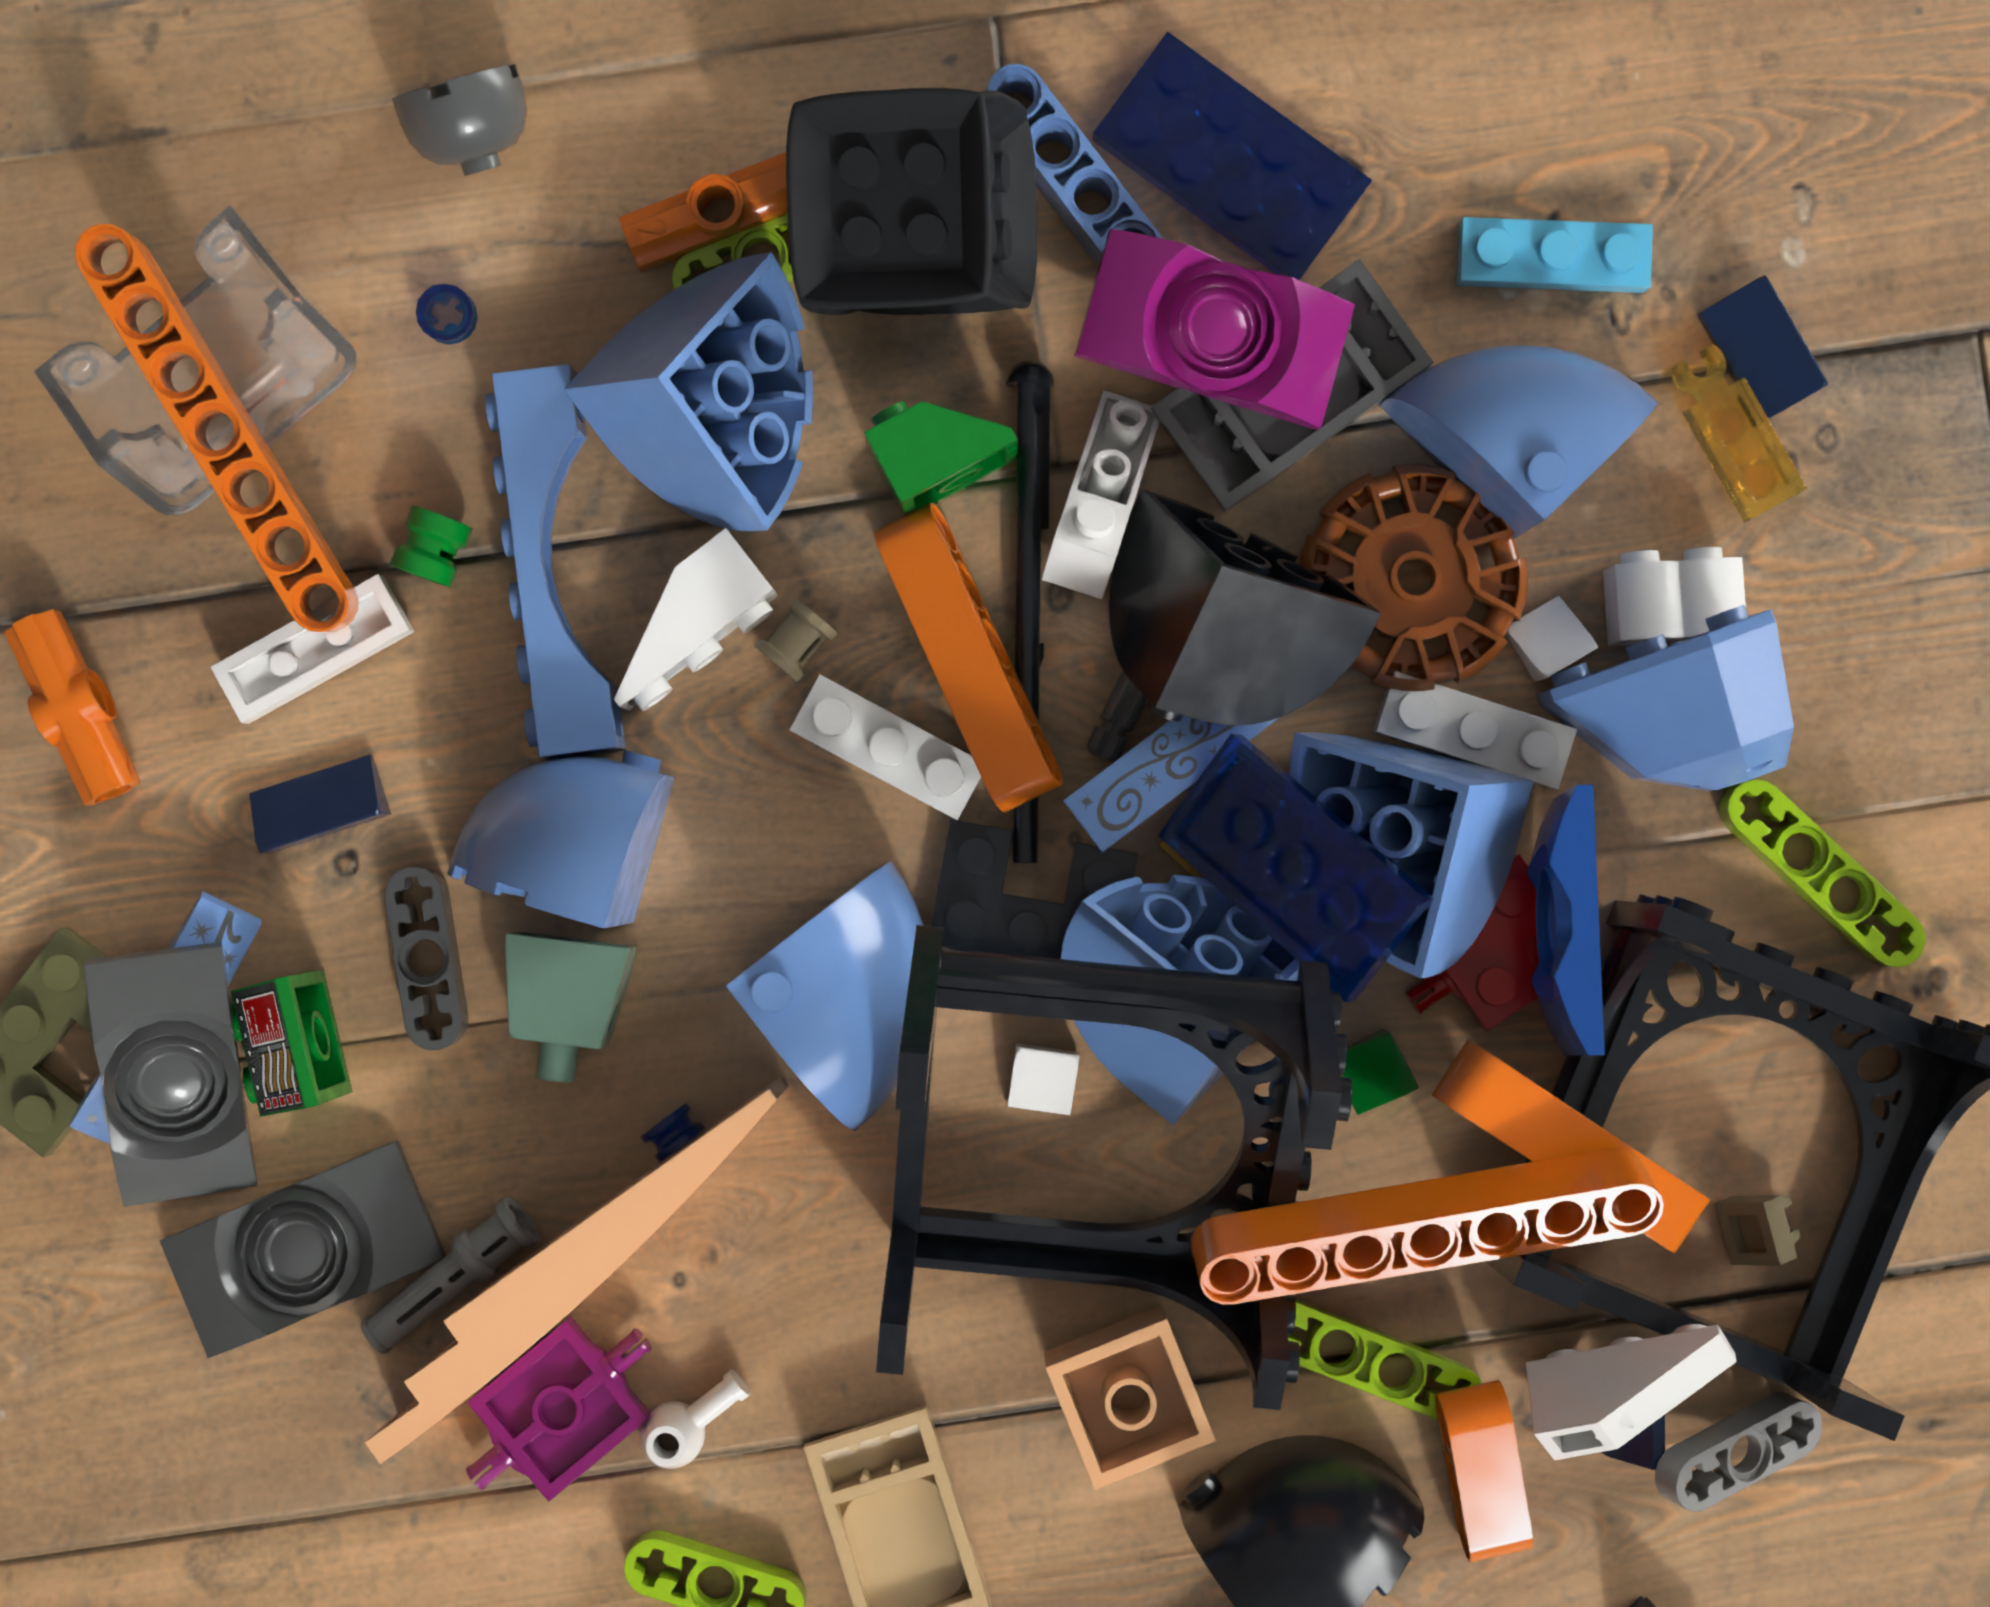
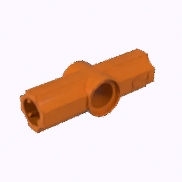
[618,152,788,273]
[4,609,141,806]

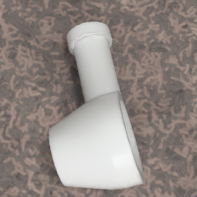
[640,1369,750,1469]

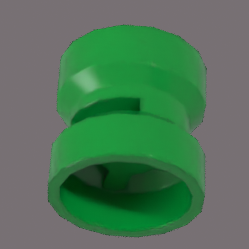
[389,505,473,588]

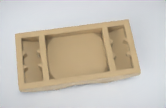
[803,1405,992,1607]

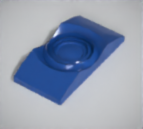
[1527,784,1605,1056]

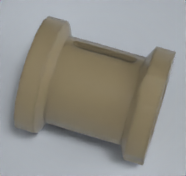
[754,598,838,682]

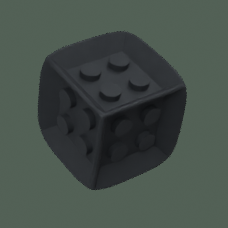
[786,88,1037,315]

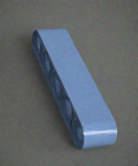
[987,64,1163,267]

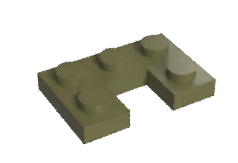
[0,927,107,1157]

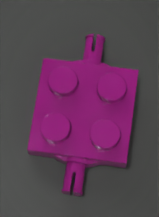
[466,1315,652,1502]

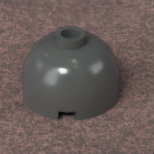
[392,64,527,176]

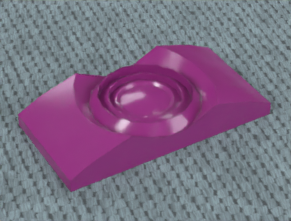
[1074,229,1355,430]

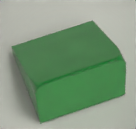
[1340,1028,1419,1115]

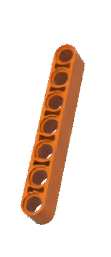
[75,224,358,632]
[1191,1148,1664,1305]

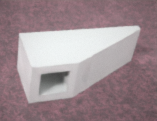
[1042,390,1159,599]
[614,528,779,711]
[1526,1324,1737,1460]

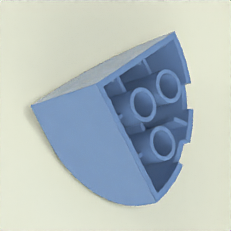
[564,252,813,531]
[1379,345,1658,538]
[1289,732,1534,979]
[447,750,675,929]
[726,861,924,1131]
[1061,875,1330,1125]

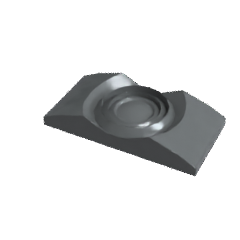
[1151,259,1434,512]
[84,942,257,1207]
[160,1140,446,1358]

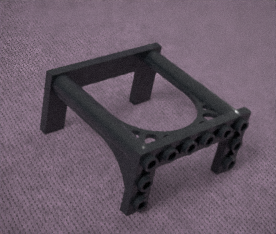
[1485,894,1990,1441]
[876,925,1352,1410]

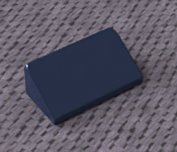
[1697,275,1828,424]
[249,754,391,853]

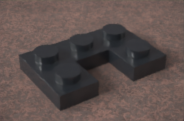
[931,819,1138,959]

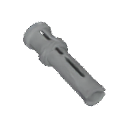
[361,1196,541,1354]

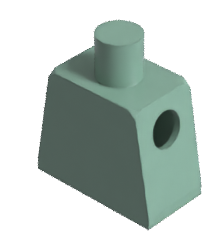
[505,931,638,1082]

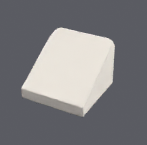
[1506,596,1598,682]
[1007,1043,1080,1115]

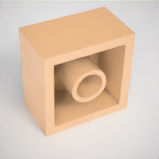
[1044,1304,1216,1490]

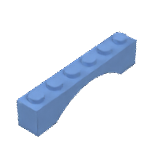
[485,364,626,759]

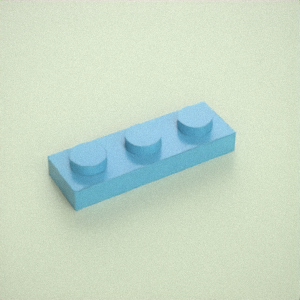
[1456,217,1653,293]

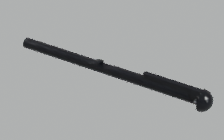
[1005,360,1054,863]

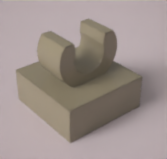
[1715,1195,1801,1266]

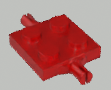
[1404,854,1599,1031]

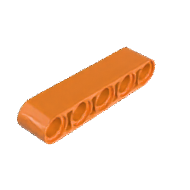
[874,502,1063,813]
[1431,1039,1710,1254]

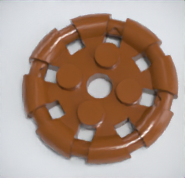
[1299,464,1528,691]

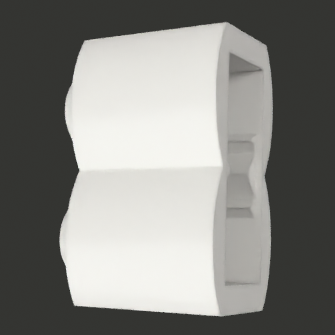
[1603,547,1746,646]

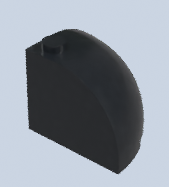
[1109,489,1381,725]
[1178,1435,1425,1607]

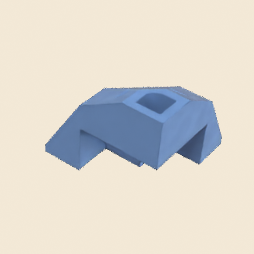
[1535,604,1794,791]

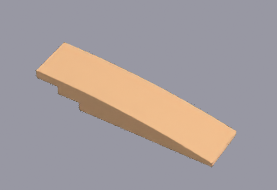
[365,1077,788,1464]

